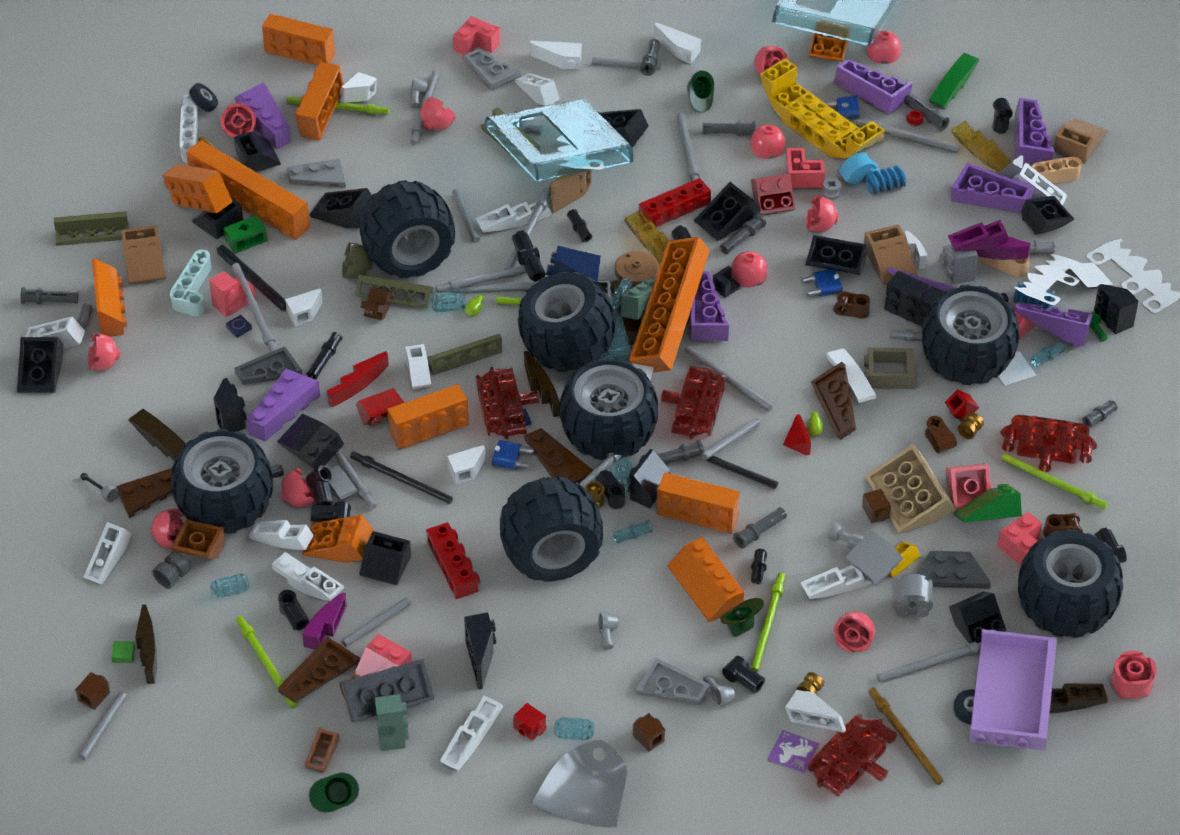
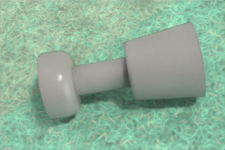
[828,523,864,550]

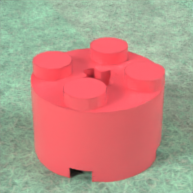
[1111,651,1156,699]

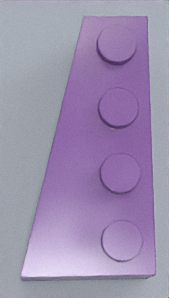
[834,59,913,114]
[235,82,291,150]
[1015,98,1055,164]
[951,163,1033,212]
[690,271,729,341]
[247,369,320,441]

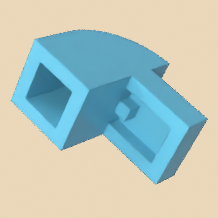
[837,152,879,186]

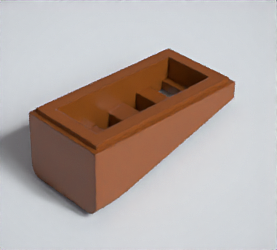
[304,728,340,773]

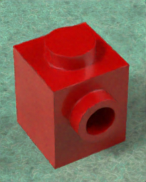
[944,389,980,420]
[513,703,547,741]

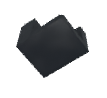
[713,266,741,298]

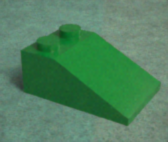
[954,484,1022,523]

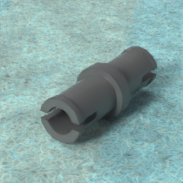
[1082,400,1118,428]

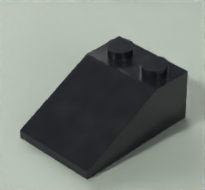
[583,109,649,148]
[693,182,761,241]
[309,188,372,228]
[17,337,63,393]
[277,413,344,469]
[464,612,496,690]

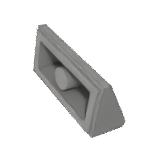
[999,155,1023,179]

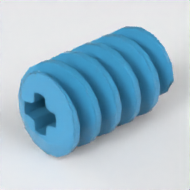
[866,165,906,194]
[1013,281,1055,309]

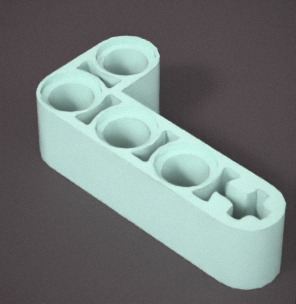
[170,250,212,316]

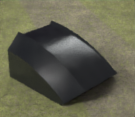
[1021,196,1075,235]

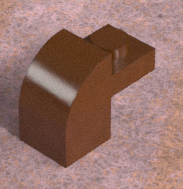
[360,287,393,320]

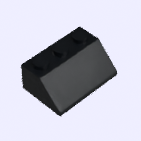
[806,235,867,275]

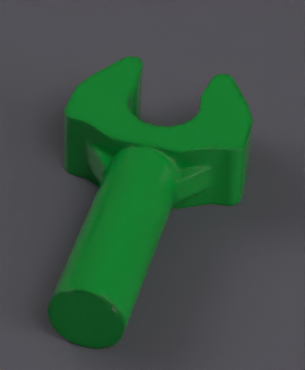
[1090,312,1108,342]

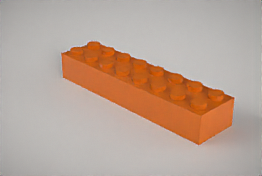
[186,140,310,240]
[629,237,710,372]

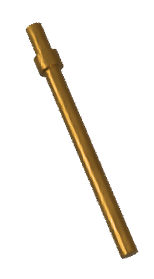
[868,687,944,785]

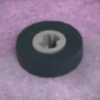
[189,83,218,112]
[954,689,975,724]

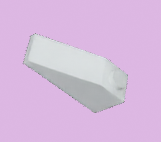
[654,22,701,64]
[530,41,582,70]
[515,73,560,107]
[1012,163,1067,205]
[25,316,85,348]
[84,522,132,585]
[785,690,846,733]

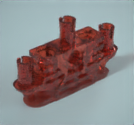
[475,366,539,440]
[661,366,726,440]
[1001,415,1097,472]
[808,714,897,797]

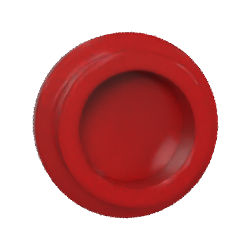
[906,110,924,126]

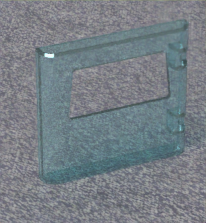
[772,0,898,46]
[484,98,634,181]

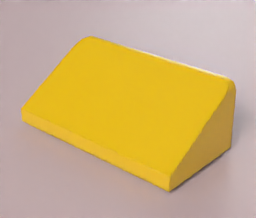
[888,541,920,577]

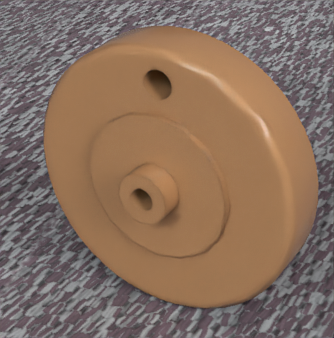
[615,251,659,287]

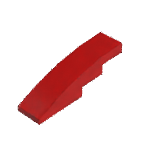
[327,351,389,407]

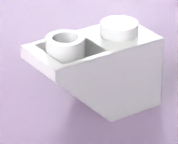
[340,72,377,103]
[285,288,322,327]
[405,344,431,389]
[447,445,485,485]

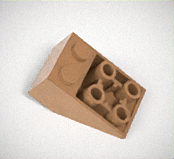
[1053,118,1107,163]
[549,156,592,213]
[864,224,918,285]
[121,225,166,284]

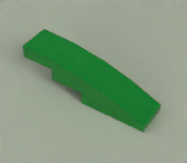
[929,53,980,109]

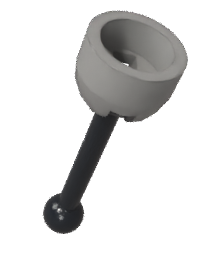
[80,473,119,502]

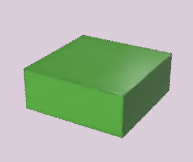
[111,641,135,663]

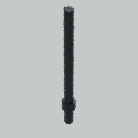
[350,451,453,504]

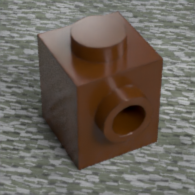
[862,489,891,523]
[76,672,110,710]
[633,713,665,752]

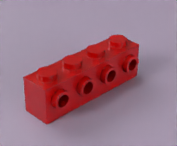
[639,178,711,229]
[426,522,480,599]

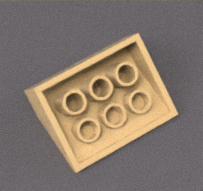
[865,444,956,534]

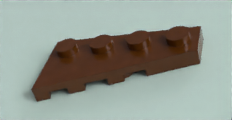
[811,362,856,440]
[524,428,593,484]
[116,468,173,519]
[278,637,361,703]

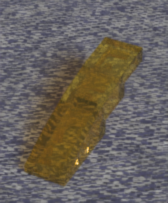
[951,121,1011,173]
[624,210,669,263]

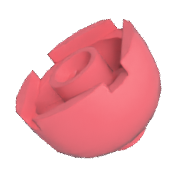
[867,31,901,64]
[754,45,788,75]
[420,97,456,131]
[221,103,256,138]
[750,125,785,159]
[806,196,839,233]
[731,251,768,287]
[88,333,120,371]
[280,468,316,508]
[150,509,184,549]
[833,611,875,653]

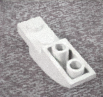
[272,552,344,601]

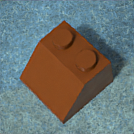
[171,519,225,559]

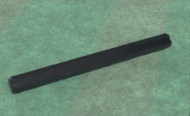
[216,245,286,311]

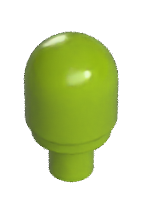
[465,294,484,317]
[807,411,823,437]

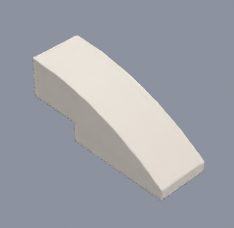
[248,520,314,550]

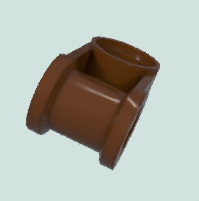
[833,291,870,319]
[925,416,957,454]
[1043,513,1083,537]

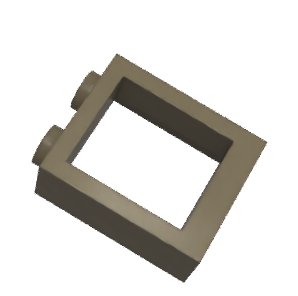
[864,348,915,389]

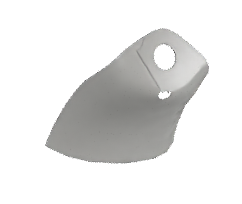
[532,740,627,828]

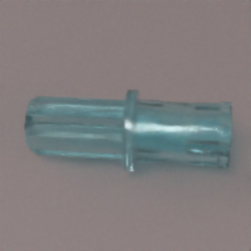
[610,278,633,310]
[1031,341,1065,366]
[613,520,653,543]

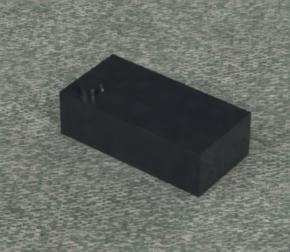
[341,659,434,722]

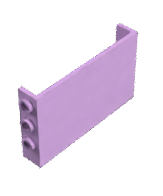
[969,629,1057,751]

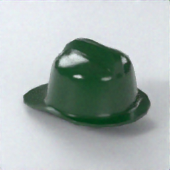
[687,71,714,112]
[720,598,764,637]
[309,772,359,813]

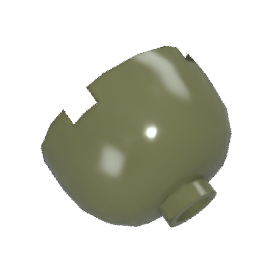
[342,242,373,279]

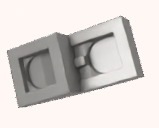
[329,465,357,500]

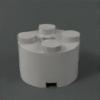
[892,574,933,617]

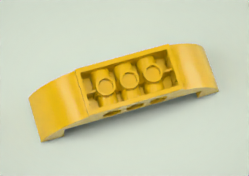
[760,58,885,159]

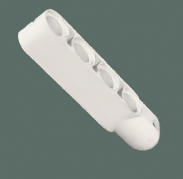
[180,94,198,163]

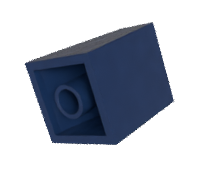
[545,246,601,283]

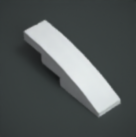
[475,202,552,232]
[826,348,876,403]
[800,565,873,599]
[440,696,503,771]

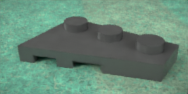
[234,346,303,385]

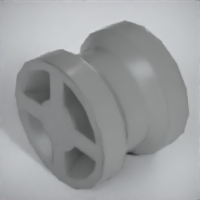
[822,177,841,200]

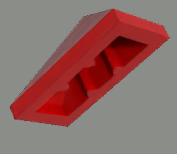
[783,414,811,456]

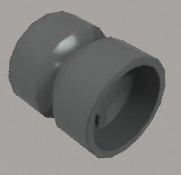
[152,551,191,589]

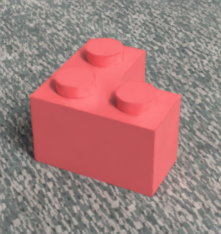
[453,16,501,55]
[786,148,825,188]
[209,271,255,317]
[997,512,1042,566]

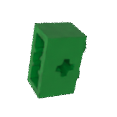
[224,215,267,254]

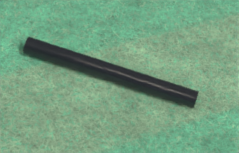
[705,456,779,489]

